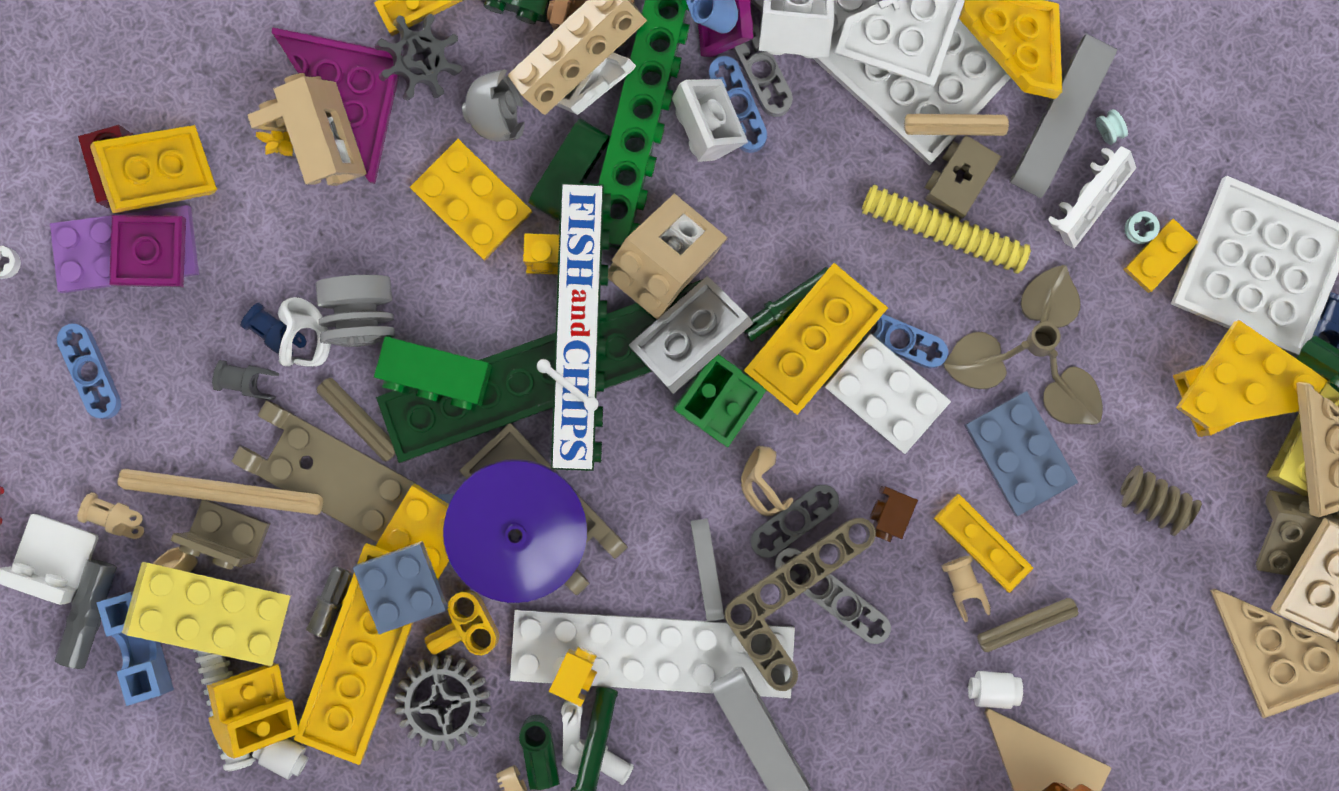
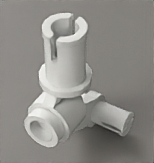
[561,701,634,785]

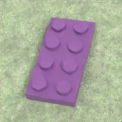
[50,205,199,293]

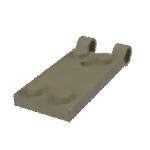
[231,400,416,542]
[459,423,628,595]

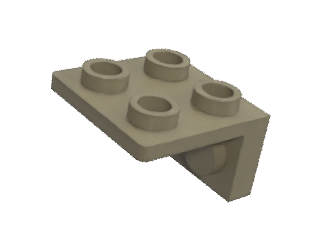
[1256,490,1339,576]
[171,500,270,570]

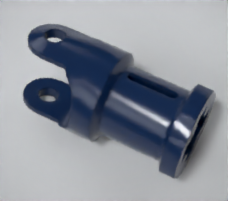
[1312,292,1339,349]
[240,302,307,356]

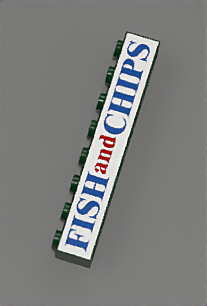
[551,183,611,471]

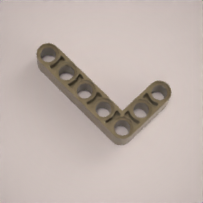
[724,518,876,691]

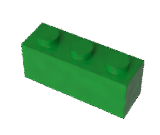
[374,336,492,410]

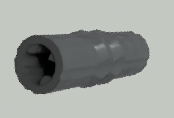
[54,559,117,669]

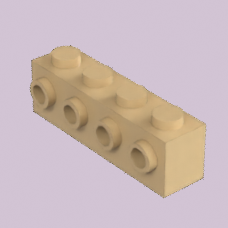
[508,0,647,115]

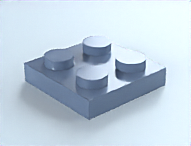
[353,541,448,634]

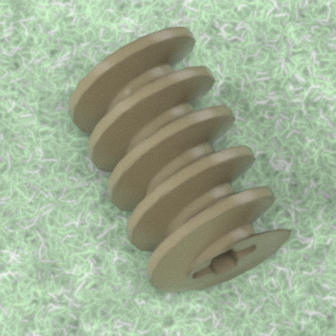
[1120,465,1202,536]

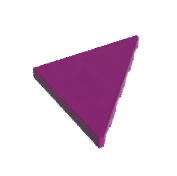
[272,27,402,184]

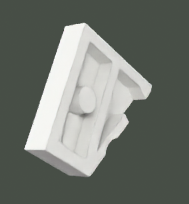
[556,52,636,115]

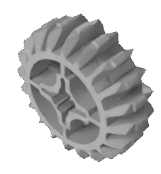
[395,654,491,751]

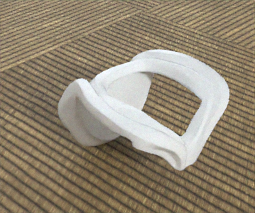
[278,297,331,366]

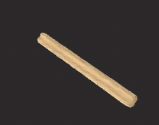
[118,469,323,515]

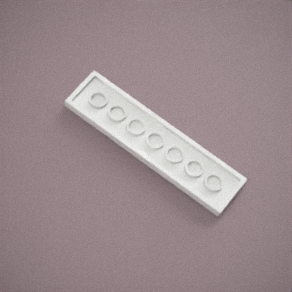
[510,609,795,698]

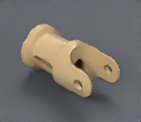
[77,492,144,539]
[941,555,990,622]

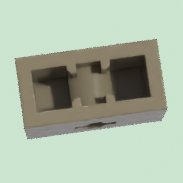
[924,135,1002,221]

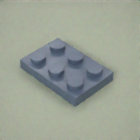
[964,391,1078,516]

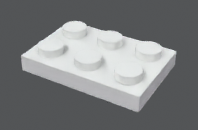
[825,333,951,454]

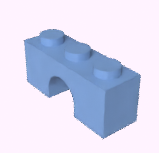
[96,591,174,706]

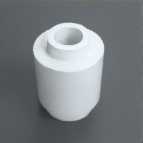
[968,671,1023,709]
[252,738,309,780]

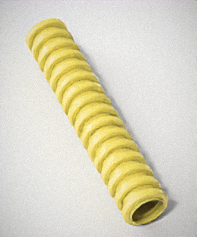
[862,184,1031,274]

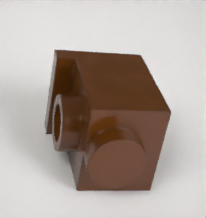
[870,486,918,543]

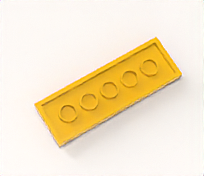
[294,543,434,765]

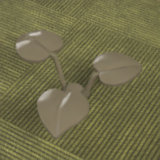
[944,265,1103,425]

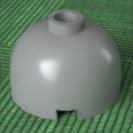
[462,69,525,142]

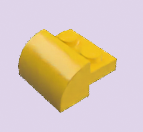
[207,663,299,759]

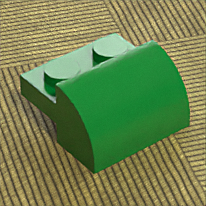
[673,354,767,447]

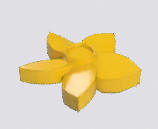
[256,131,293,156]

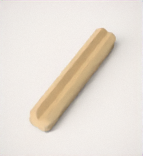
[904,114,1009,136]

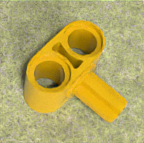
[424,590,499,656]

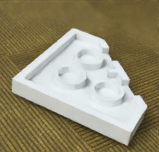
[834,0,965,87]

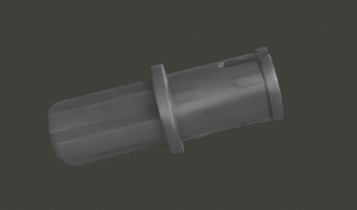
[306,567,352,638]

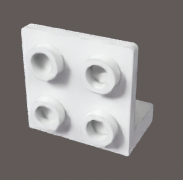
[0,514,98,605]

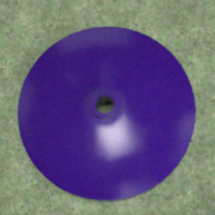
[443,460,587,603]

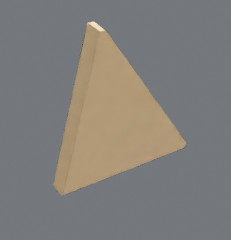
[1296,382,1339,517]
[1210,589,1339,718]
[984,707,1111,791]

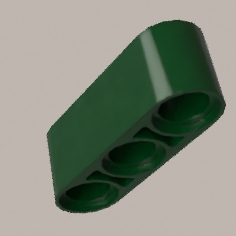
[528,118,610,221]

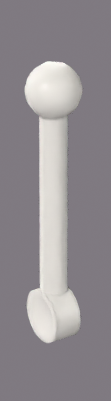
[537,359,599,411]

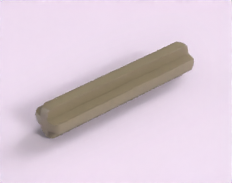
[316,378,396,462]
[977,598,1079,652]

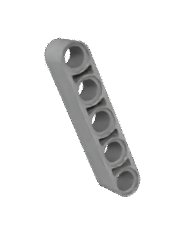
[1009,33,1117,198]
[710,667,813,791]

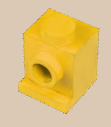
[523,233,559,275]
[549,647,597,707]

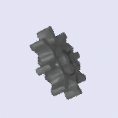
[375,14,462,101]

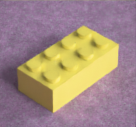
[122,562,290,666]

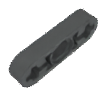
[750,485,839,558]

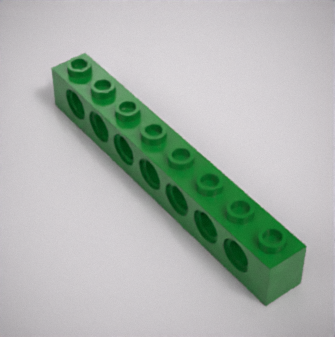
[599,0,690,249]

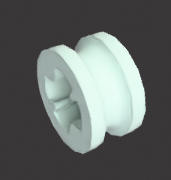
[1096,109,1128,145]
[1125,211,1160,244]

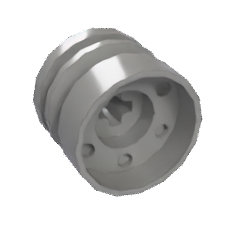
[315,275,395,347]

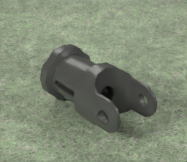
[212,360,279,400]

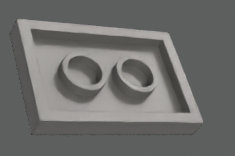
[629,276,753,394]

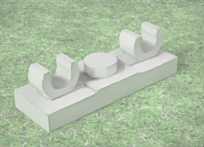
[1048,146,1136,249]

